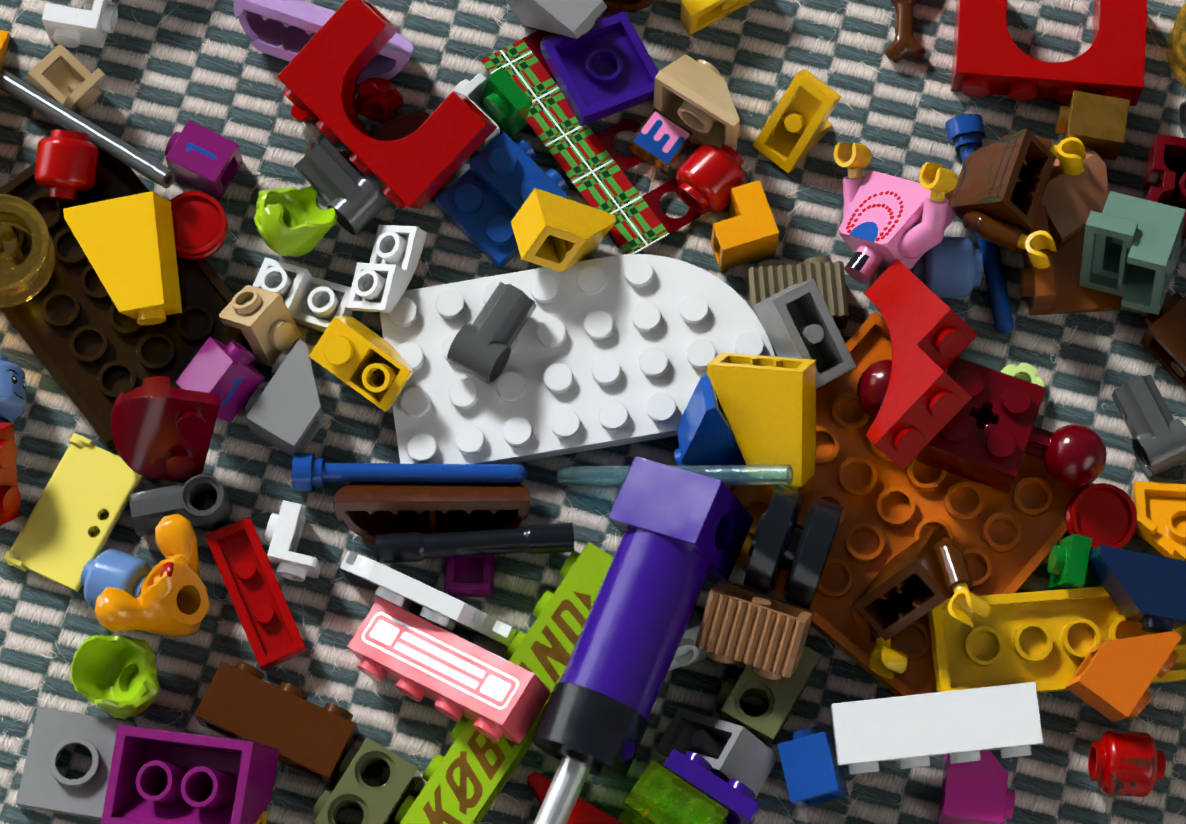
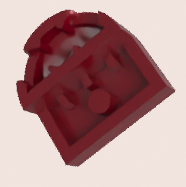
[111,376,220,483]

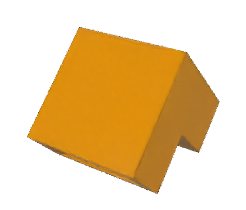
[711,180,779,271]

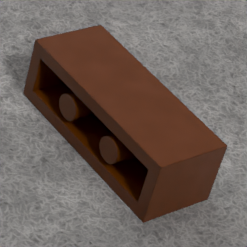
[194,661,360,787]

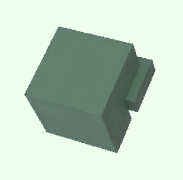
[1079,191,1186,315]

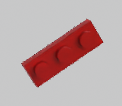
[205,517,307,671]

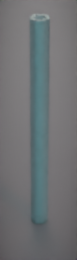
[557,465,793,486]

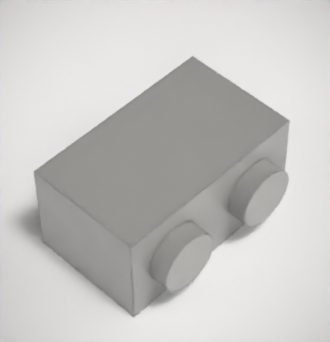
[753,279,857,388]

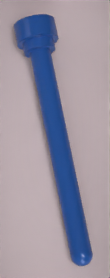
[945,114,1014,334]
[292,453,527,492]

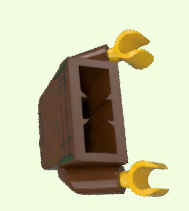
[945,129,1086,269]
[852,529,990,679]

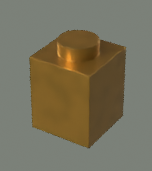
[1055,90,1130,161]

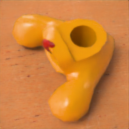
[94,514,210,637]

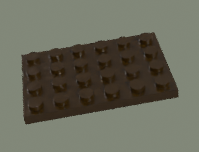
[0,122,250,449]

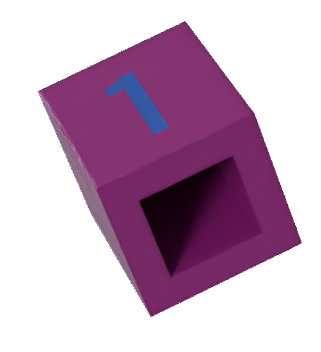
[165,120,243,200]
[176,337,265,423]

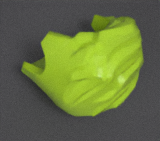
[254,186,338,257]
[70,635,160,719]

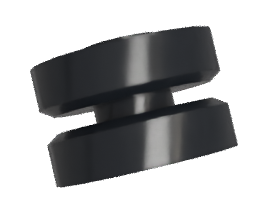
[743,484,844,610]

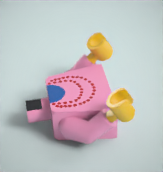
[834,142,958,284]

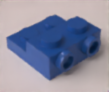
[435,132,569,270]

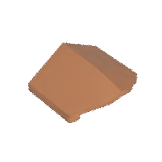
[1040,146,1109,244]

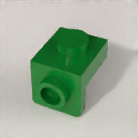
[480,67,532,137]
[1047,534,1100,590]

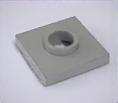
[16,707,137,821]

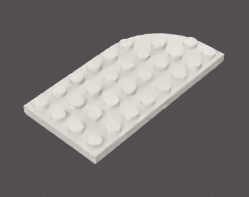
[380,254,775,464]

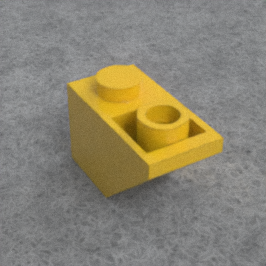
[511,188,617,273]
[309,316,414,412]

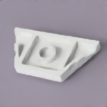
[340,551,517,647]

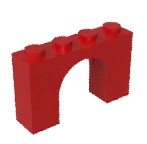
[277,0,497,209]
[951,0,1147,106]

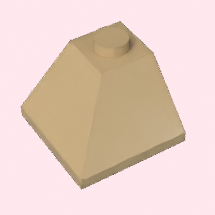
[653,54,740,151]

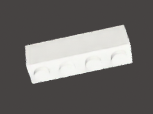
[830,682,1043,775]

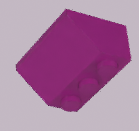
[101,725,280,824]

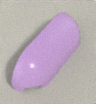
[234,0,414,84]

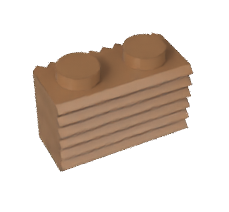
[695,580,814,680]

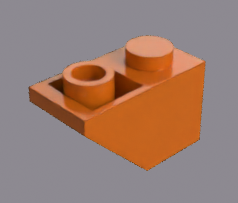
[1065,631,1182,723]

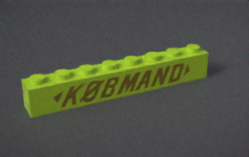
[394,542,613,824]

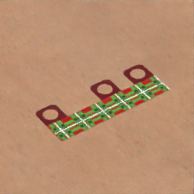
[481,30,701,254]

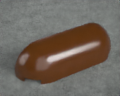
[333,483,530,545]

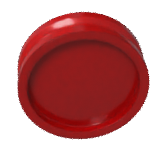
[170,191,228,260]
[1065,483,1137,551]

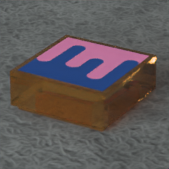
[627,108,693,174]

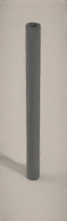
[0,70,176,188]

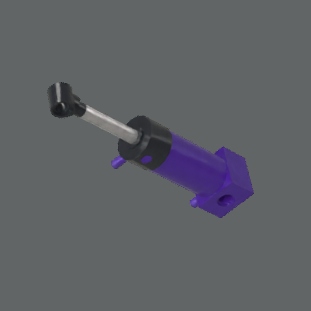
[531,456,754,824]

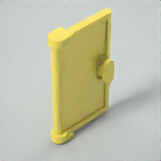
[2,433,143,592]

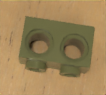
[716,646,821,749]
[312,737,421,824]

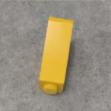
[63,191,182,325]
[707,352,816,490]

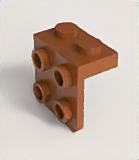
[1016,205,1123,316]

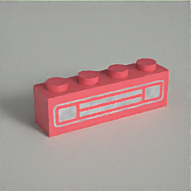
[347,597,551,745]

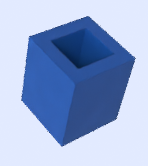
[777,727,849,808]

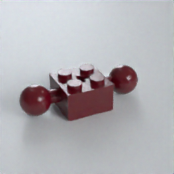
[857,357,1107,493]

